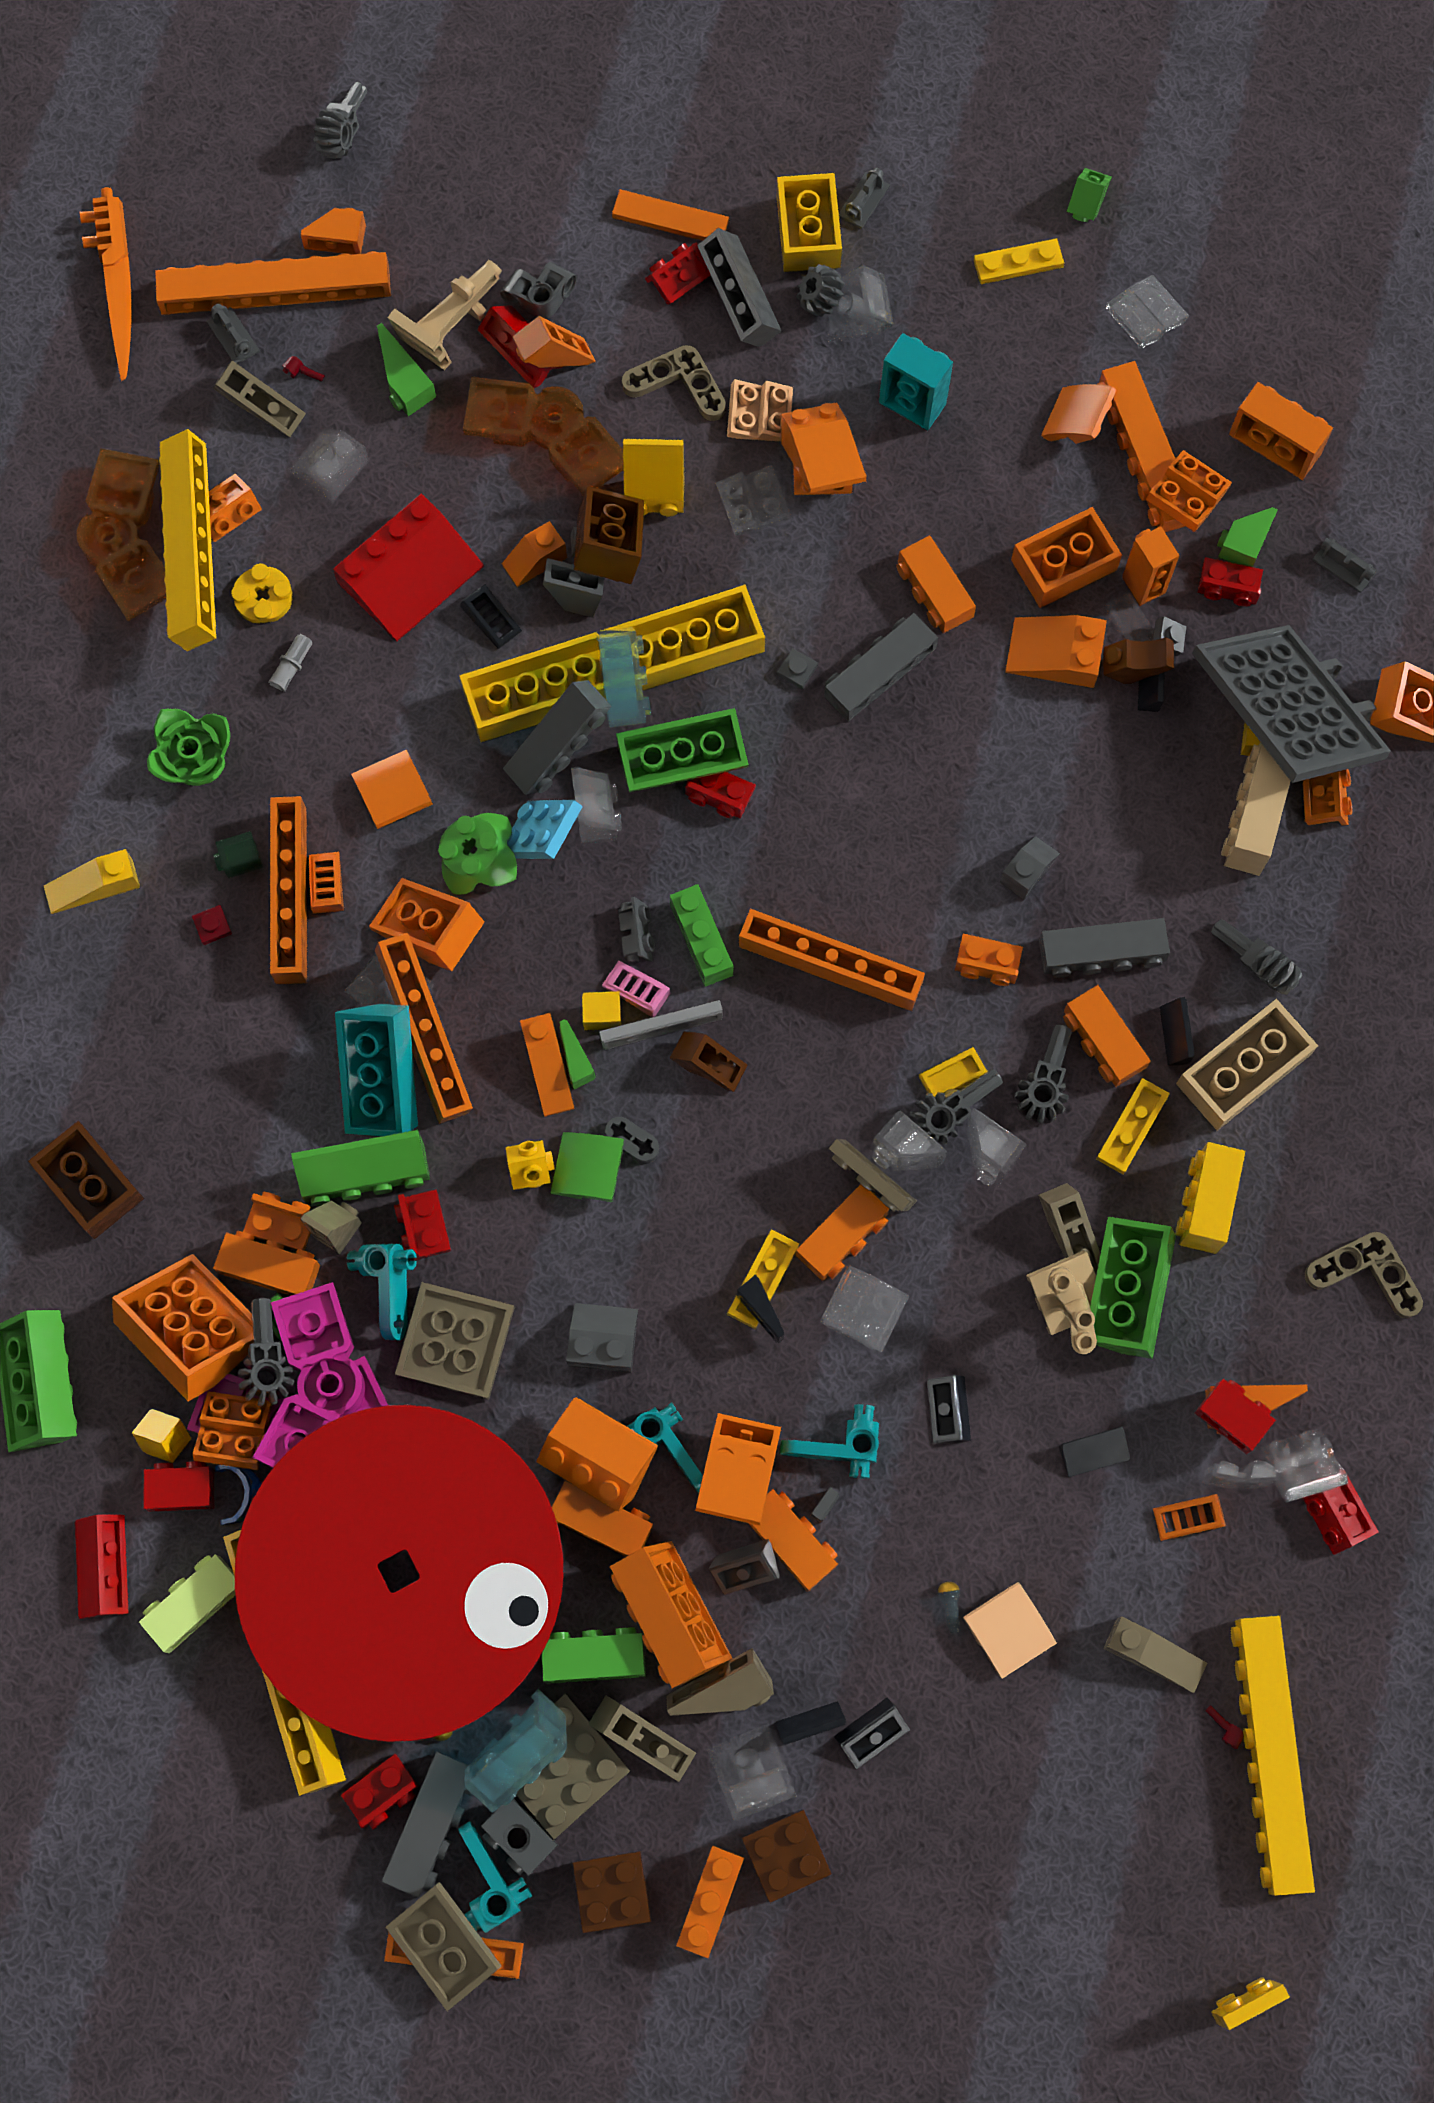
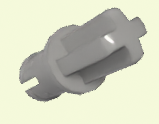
[268,634,312,692]

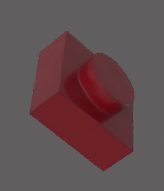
[192,905,232,945]

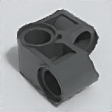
[500,262,577,319]

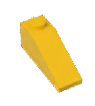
[44,849,140,914]

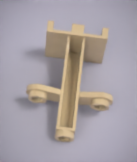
[387,260,502,370]
[1026,1250,1097,1354]

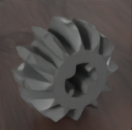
[796,264,845,317]

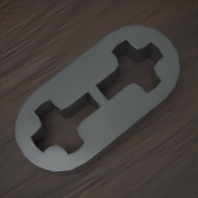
[605,1117,659,1163]

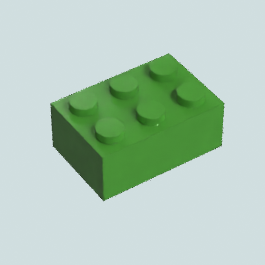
[542,1627,646,1684]

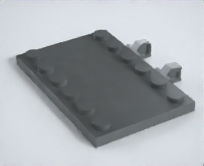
[1192,625,1391,783]

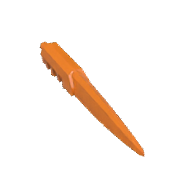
[80,187,131,381]

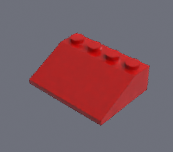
[333,493,484,641]

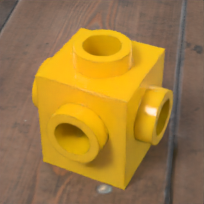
[506,1140,555,1190]

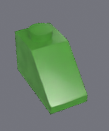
[1067,168,1112,222]
[1217,507,1278,567]

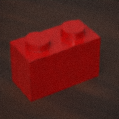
[1195,1379,1276,1454]
[143,1461,215,1512]

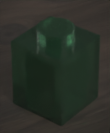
[213,831,263,878]

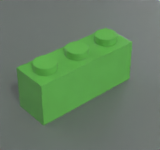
[669,884,734,987]

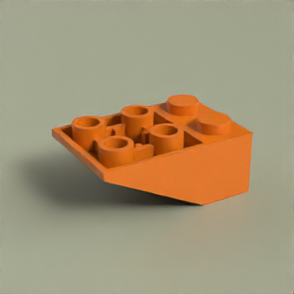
[695,1413,781,1526]

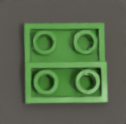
[551,1132,624,1202]

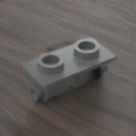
[839,168,890,229]
[206,304,260,364]
[1312,537,1378,593]
[618,897,655,964]

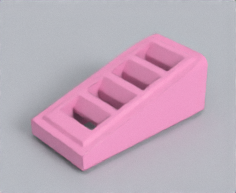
[602,961,670,1018]

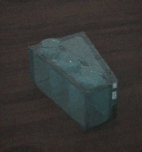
[596,627,651,727]
[464,1689,567,1813]

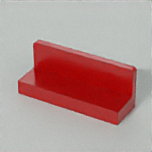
[477,305,564,388]
[75,1515,129,1619]

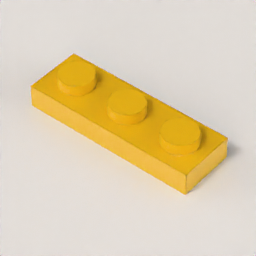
[973,238,1064,284]
[1096,1078,1170,1175]
[727,1229,799,1330]

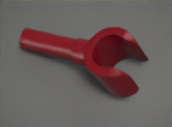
[283,356,325,382]
[1205,1705,1244,1749]

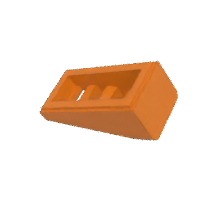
[309,852,344,914]
[1153,1494,1226,1541]

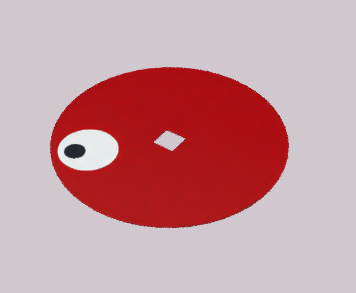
[235,1405,564,1742]

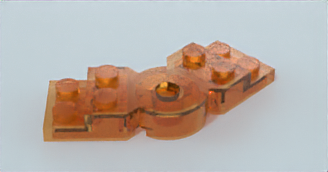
[463,377,623,496]
[77,449,166,621]

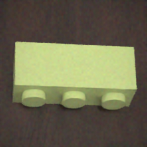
[139,1554,235,1654]

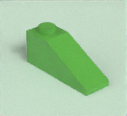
[377,323,436,416]

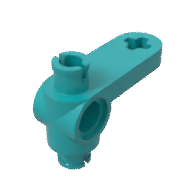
[347,1244,417,1340]
[626,1402,703,1494]
[780,1404,879,1479]
[458,1821,532,1933]

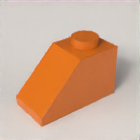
[301,208,366,255]
[501,521,567,587]

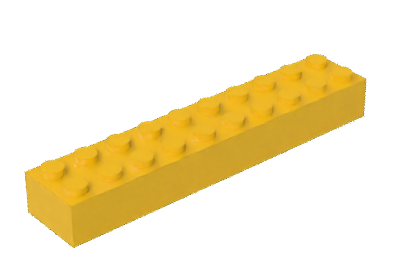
[459,585,765,742]

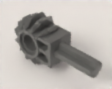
[313,82,367,159]
[1211,919,1303,995]
[1015,1025,1072,1124]
[909,1069,1003,1146]
[238,1298,294,1406]

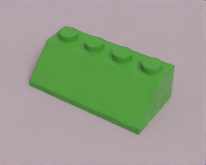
[616,708,749,793]
[291,1130,430,1206]
[1090,1217,1176,1359]
[0,1310,77,1452]

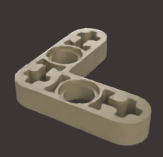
[622,345,726,421]
[1305,1232,1423,1319]

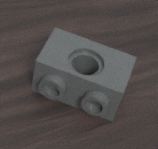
[481,1796,559,1876]

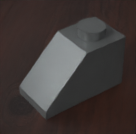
[543,558,604,618]
[1000,836,1060,900]

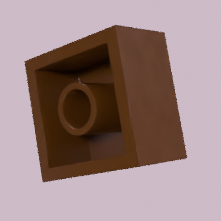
[742,1809,832,1903]
[573,1851,651,1933]

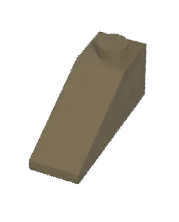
[213,361,306,437]
[1038,1183,1101,1275]
[301,1201,361,1254]
[1103,1617,1207,1693]
[667,1648,774,1716]
[588,1695,696,1782]

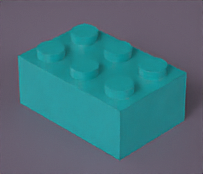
[879,333,953,431]

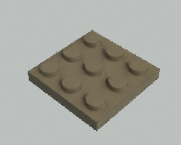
[395,1282,515,1400]
[489,1694,630,1840]

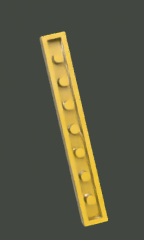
[159,429,216,651]
[223,1530,346,1796]
[1231,1616,1315,1896]

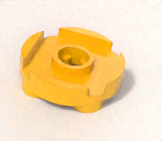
[231,563,293,623]

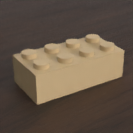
[1221,742,1290,876]
[1176,999,1318,1131]

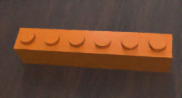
[1097,361,1185,532]
[270,796,307,984]
[739,908,925,1011]
[375,932,473,1124]

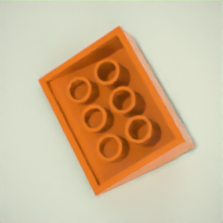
[112,1254,254,1402]
[610,1541,733,1688]

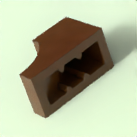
[1103,637,1174,684]
[670,1031,748,1092]

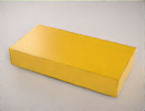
[918,1047,988,1097]

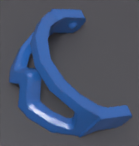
[215,1465,261,1526]

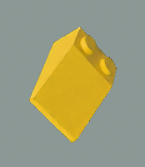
[623,439,684,517]

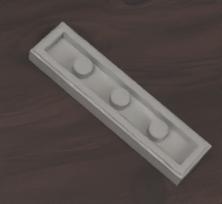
[599,1000,723,1050]

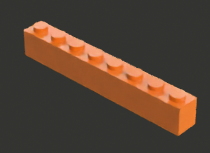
[155,251,391,315]

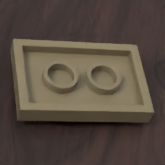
[829,1139,917,1212]
[385,1882,502,2011]

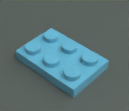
[507,800,583,859]

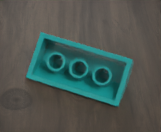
[335,1004,418,1136]

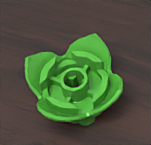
[147,709,230,786]
[438,813,517,895]

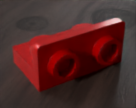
[645,242,711,305]
[1197,557,1263,606]
[685,772,756,819]
[394,1189,451,1260]
[1302,1473,1379,1555]
[341,1753,419,1830]

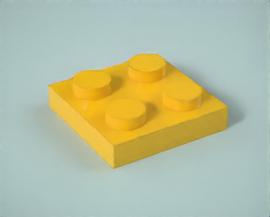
[1211,1977,1290,2030]

